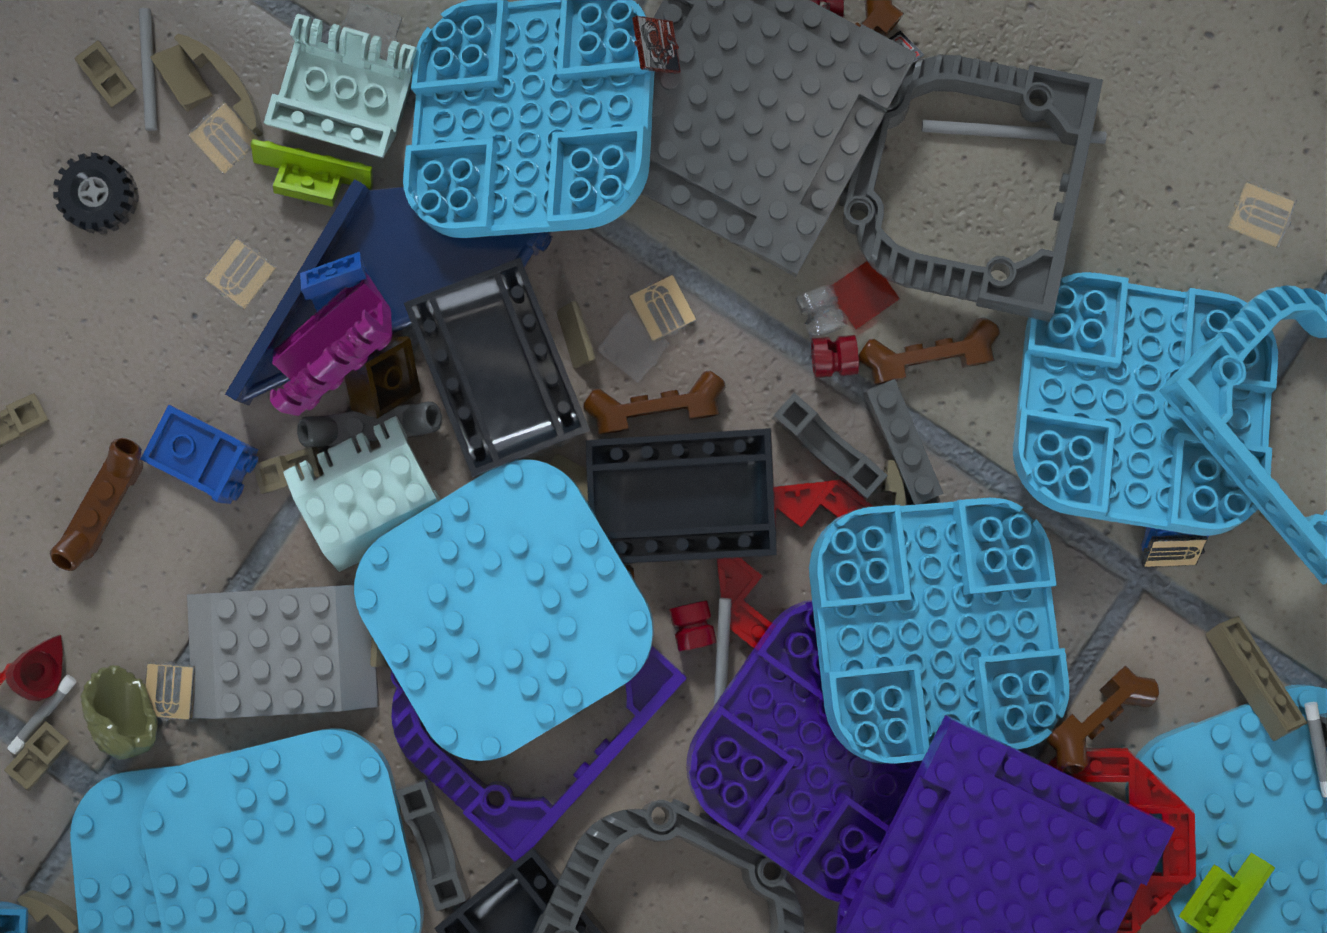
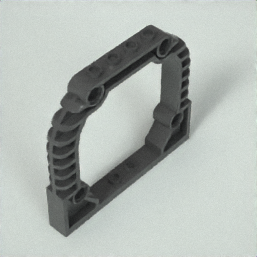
[839,54,1103,322]
[532,799,804,933]

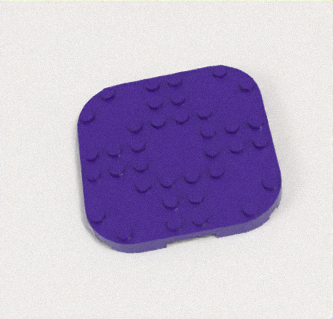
[686,600,922,902]

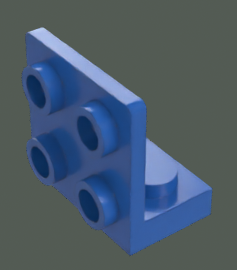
[300,252,372,312]

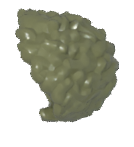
[80,665,158,760]

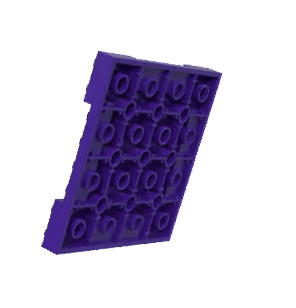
[836,715,1175,933]

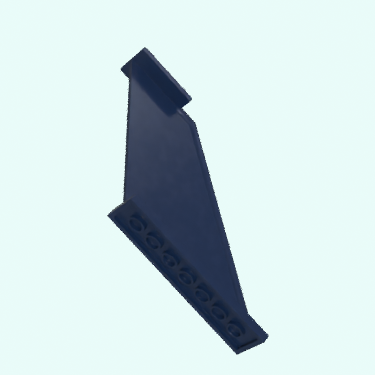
[225,179,553,406]

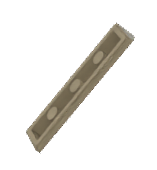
[1206,616,1307,741]

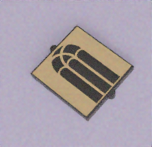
[1142,535,1208,567]

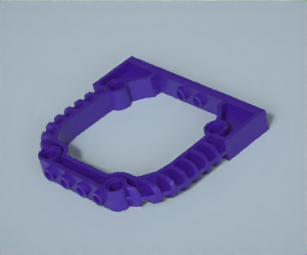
[391,645,687,861]

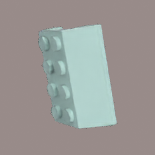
[264,14,417,158]
[283,416,441,572]

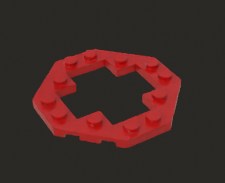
[717,480,874,648]
[1047,748,1196,933]

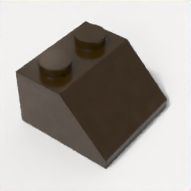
[345,336,421,419]

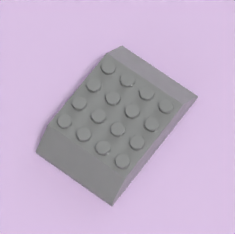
[187,585,379,719]

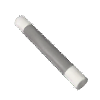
[7,675,77,755]
[1304,702,1327,797]

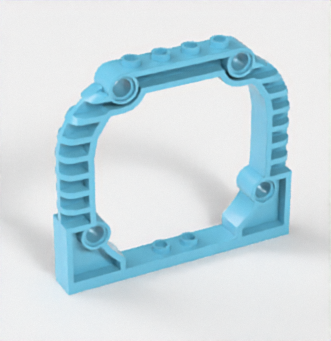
[1158,285,1327,585]

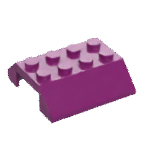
[269,274,392,416]

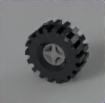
[53,152,138,234]

